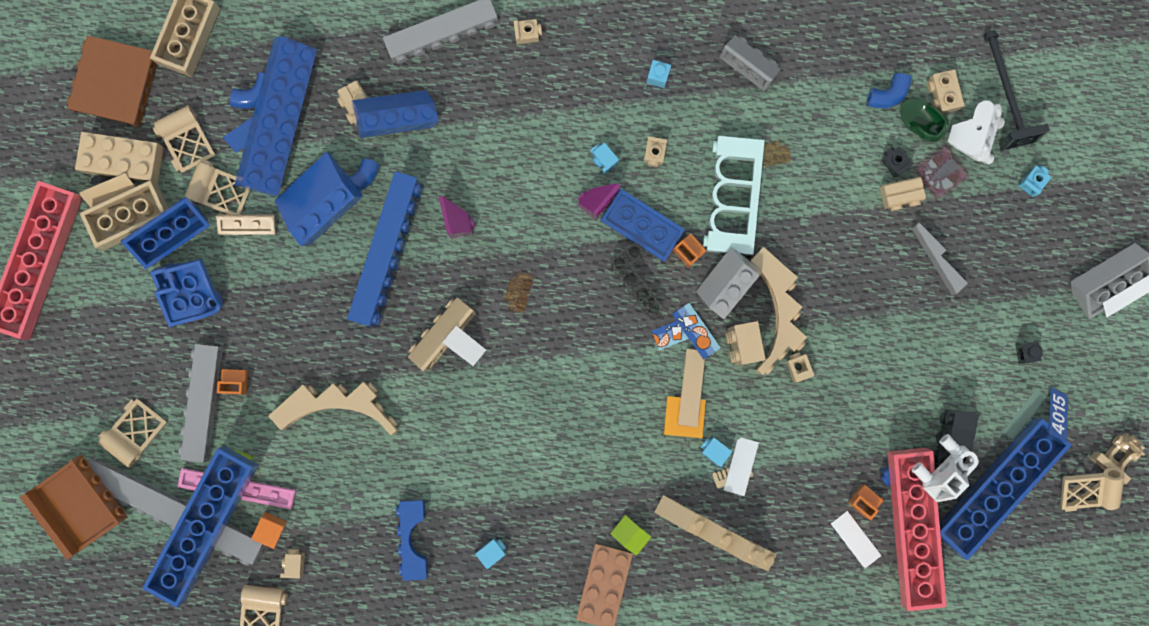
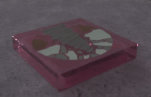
[914,147,968,200]

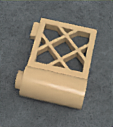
[153,105,216,173]
[184,160,250,214]
[98,399,167,468]
[1060,468,1125,512]
[240,585,288,626]

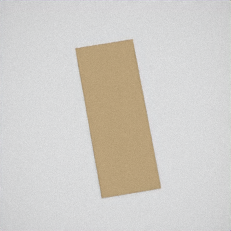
[79,173,135,208]

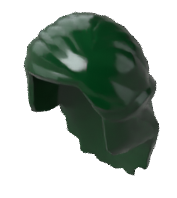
[899,98,949,142]

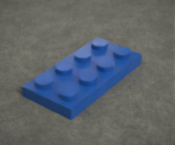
[600,189,685,262]

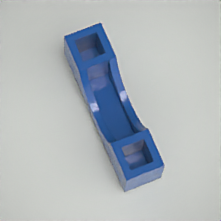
[396,499,428,581]

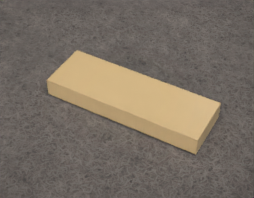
[216,214,276,235]

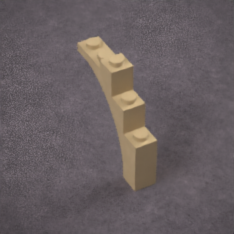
[750,247,807,375]
[268,382,399,435]
[654,495,777,571]

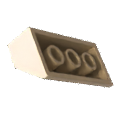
[408,298,476,372]

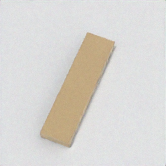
[678,349,705,428]

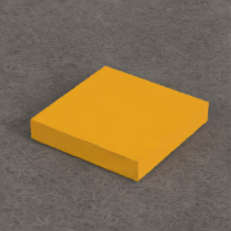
[664,396,706,438]

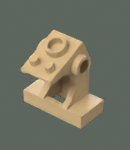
[1089,433,1145,484]

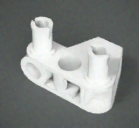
[948,101,1005,165]
[911,434,979,502]

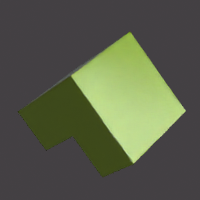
[610,515,652,556]

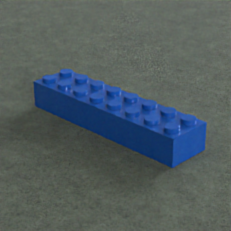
[234,36,317,196]
[347,171,423,328]
[939,418,1072,561]
[142,446,259,608]

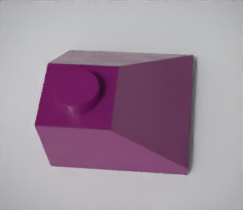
[578,183,621,220]
[439,196,475,239]

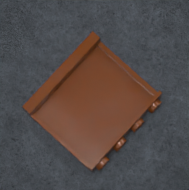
[67,35,157,128]
[20,455,128,560]

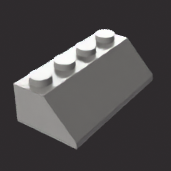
[1071,243,1149,319]

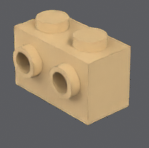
[927,70,964,114]

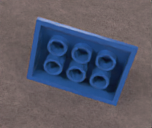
[275,151,364,246]

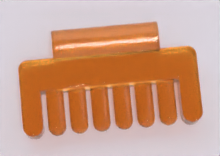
[752,141,791,167]
[504,273,534,313]

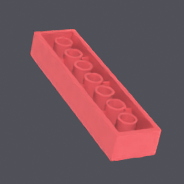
[0,181,82,340]
[888,448,947,611]

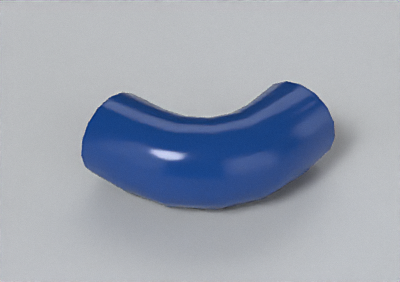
[230,73,264,109]
[866,73,912,109]
[347,159,380,192]

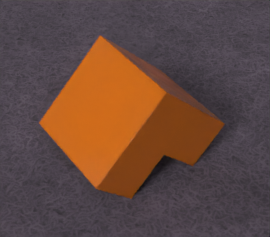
[672,233,707,268]
[217,369,248,394]
[847,484,884,520]
[251,512,287,549]

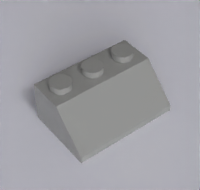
[720,35,781,91]
[696,247,762,319]

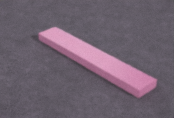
[178,468,296,509]

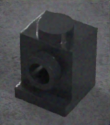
[881,146,914,178]
[1015,342,1043,364]

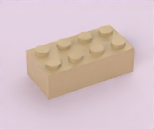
[150,0,220,77]
[75,132,164,184]
[80,181,168,251]

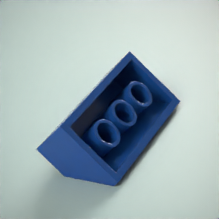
[352,90,438,138]
[121,196,210,270]

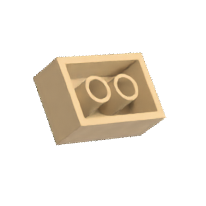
[725,321,766,366]

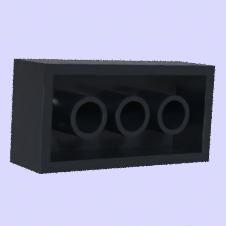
[933,409,979,492]

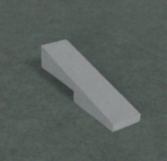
[911,223,968,295]

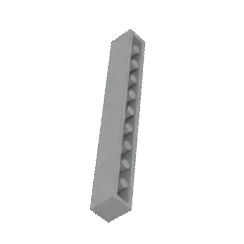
[88,458,265,566]

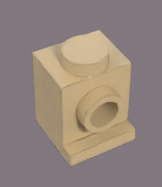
[514,19,542,44]
[644,136,667,167]
[786,352,814,383]
[280,549,305,578]

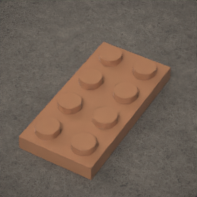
[576,543,633,626]

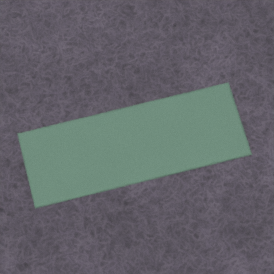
[1003,388,1047,440]

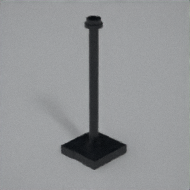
[984,30,1050,151]

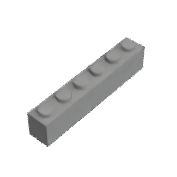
[383,0,498,64]
[179,344,223,463]

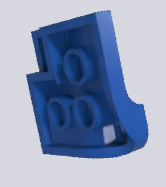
[150,258,223,327]

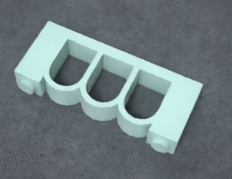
[703,136,764,256]

